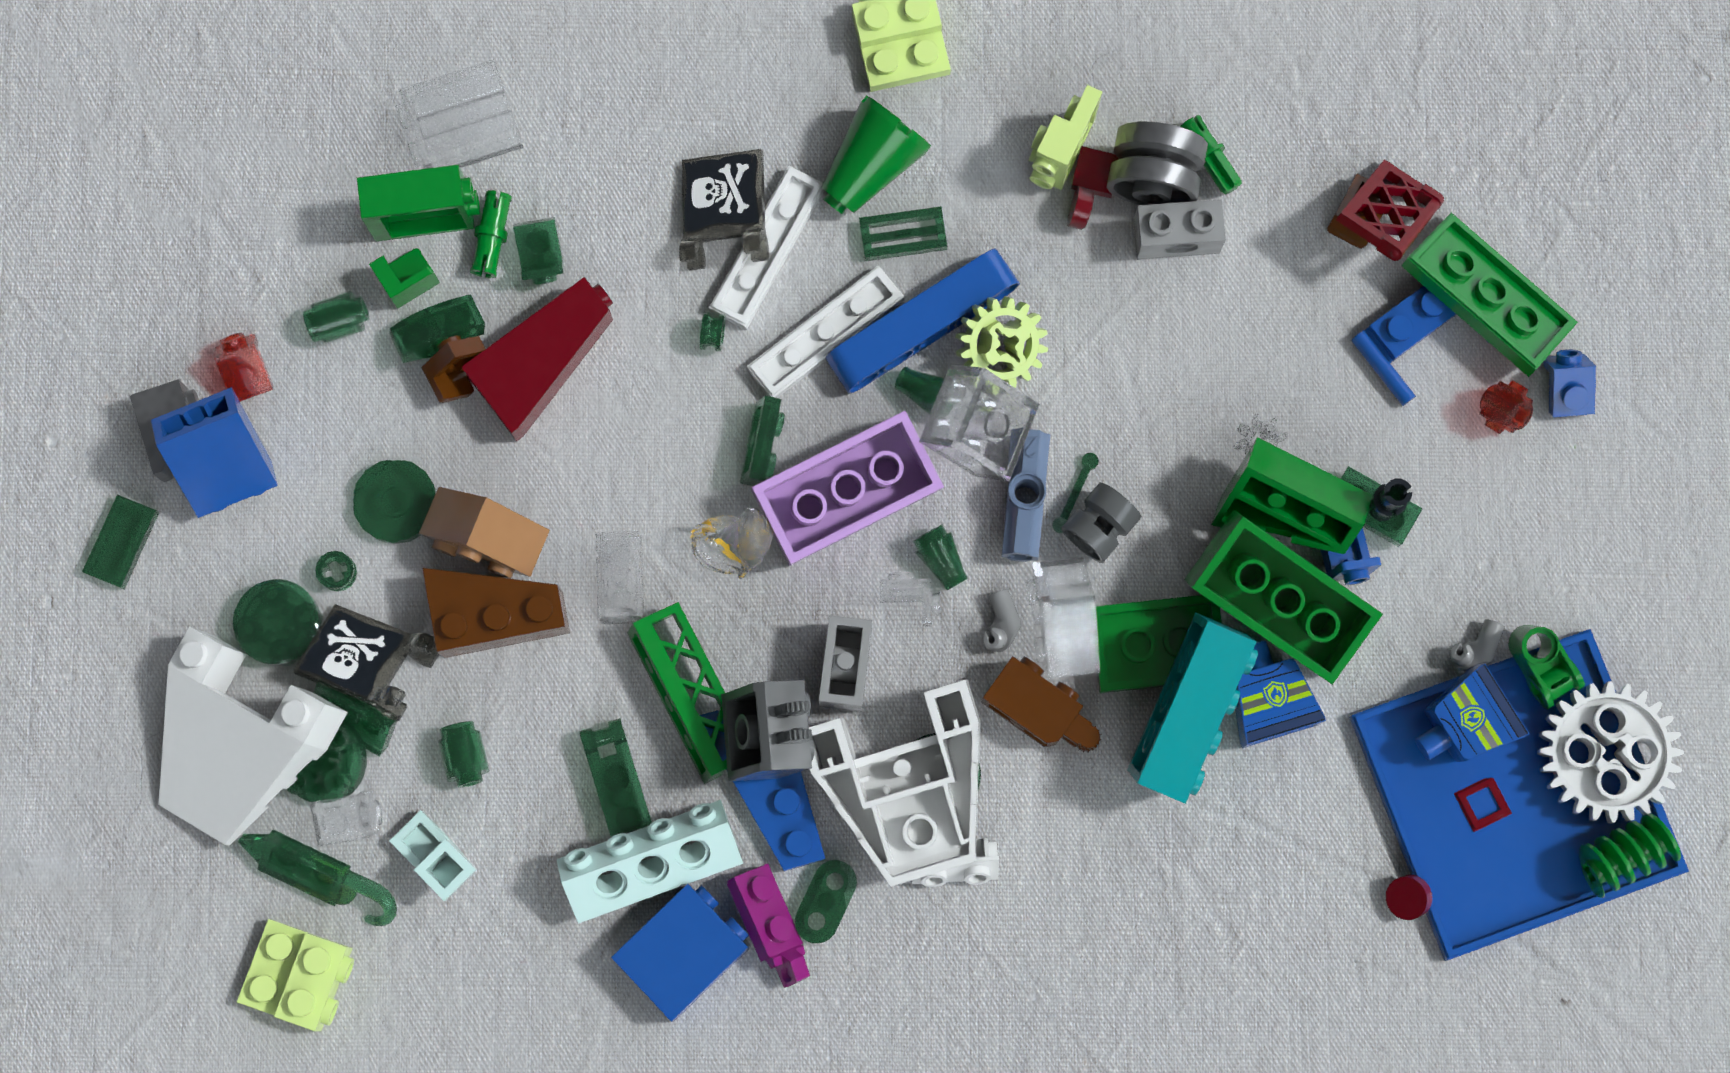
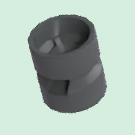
[1061,482,1142,564]

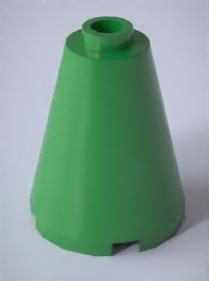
[821,95,931,214]

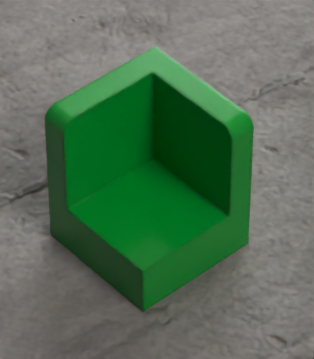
[369,248,440,309]

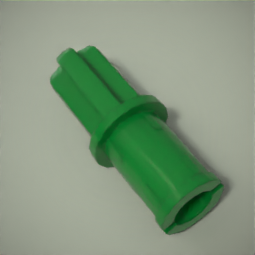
[1180,115,1242,195]

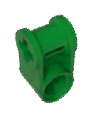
[1508,625,1585,709]

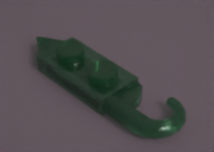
[238,829,397,926]

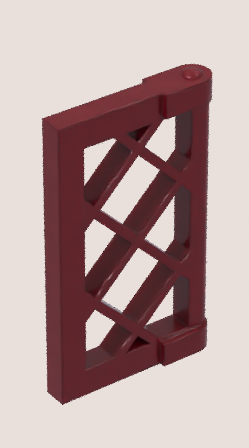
[1336,159,1444,261]

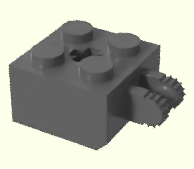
[721,680,815,781]

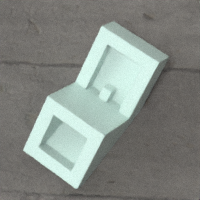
[389,810,476,901]

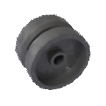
[1107,121,1208,205]

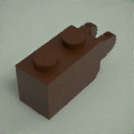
[981,656,1102,753]

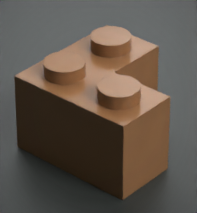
[419,487,550,579]

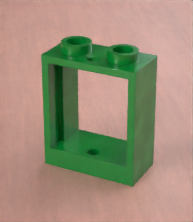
[357,165,480,242]

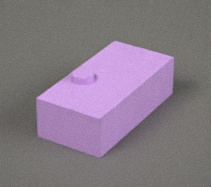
[751,411,944,566]

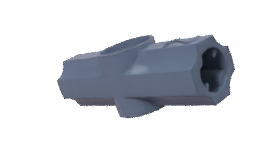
[1001,429,1051,562]

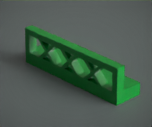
[627,602,727,784]

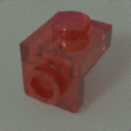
[214,332,273,401]

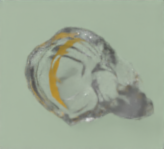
[690,508,773,579]

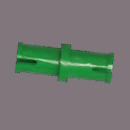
[470,190,512,278]

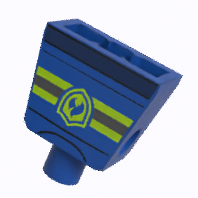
[1235,641,1326,748]
[1415,663,1530,762]

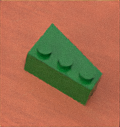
[1211,437,1373,554]

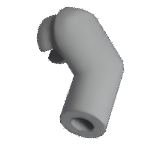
[983,589,1021,652]
[1449,619,1505,671]

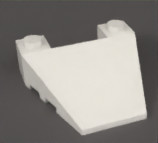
[158,626,348,846]
[809,680,980,887]

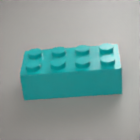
[1127,612,1258,804]

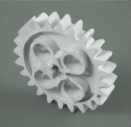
[1537,681,1684,823]

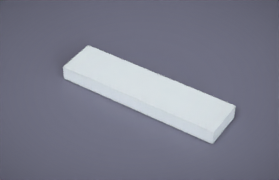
[709,166,824,330]
[747,265,904,401]

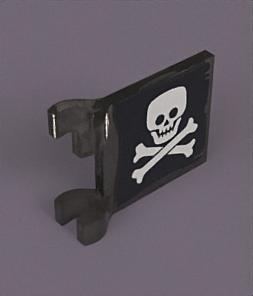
[679,149,769,271]
[293,604,439,721]

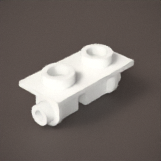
[912,838,999,887]

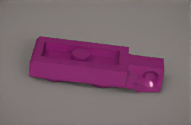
[727,864,810,988]

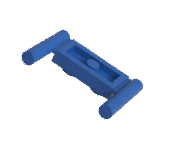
[1351,286,1489,406]

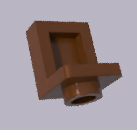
[421,336,486,403]

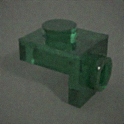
[513,217,564,285]

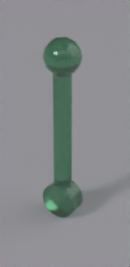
[1052,453,1099,533]

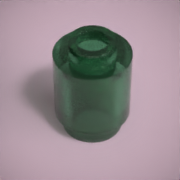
[303,291,370,343]
[438,721,490,788]

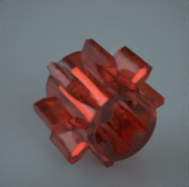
[1479,380,1533,434]

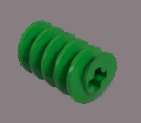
[1579,813,1681,898]

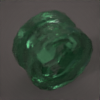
[700,312,726,352]
[315,551,357,592]

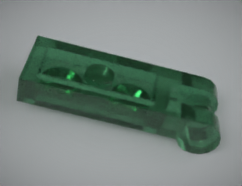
[579,718,652,837]

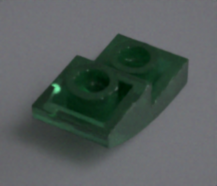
[389,294,485,363]

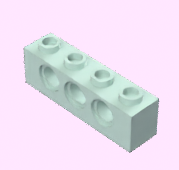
[556,800,743,924]

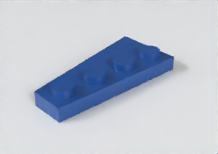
[699,710,826,872]

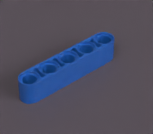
[825,248,1020,394]

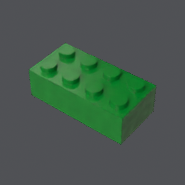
[1184,510,1383,685]

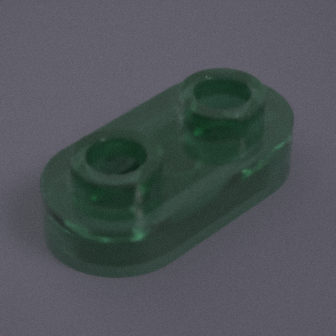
[795,860,857,944]

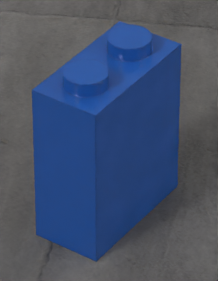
[151,387,278,518]
[611,884,750,1022]

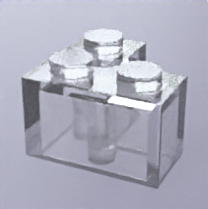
[1026,557,1100,678]

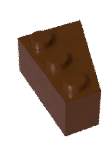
[422,568,570,658]

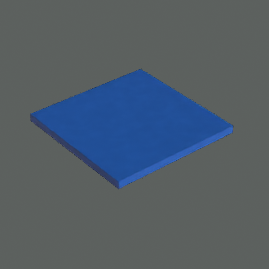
[1349,629,1689,961]

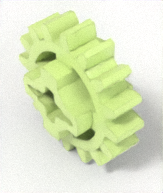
[955,296,1048,389]

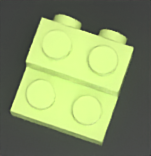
[852,0,951,92]
[1029,85,1102,190]
[237,919,354,1031]

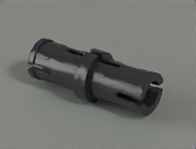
[1369,478,1412,521]

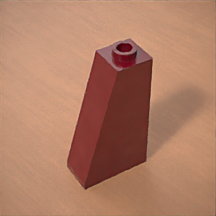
[462,277,613,441]

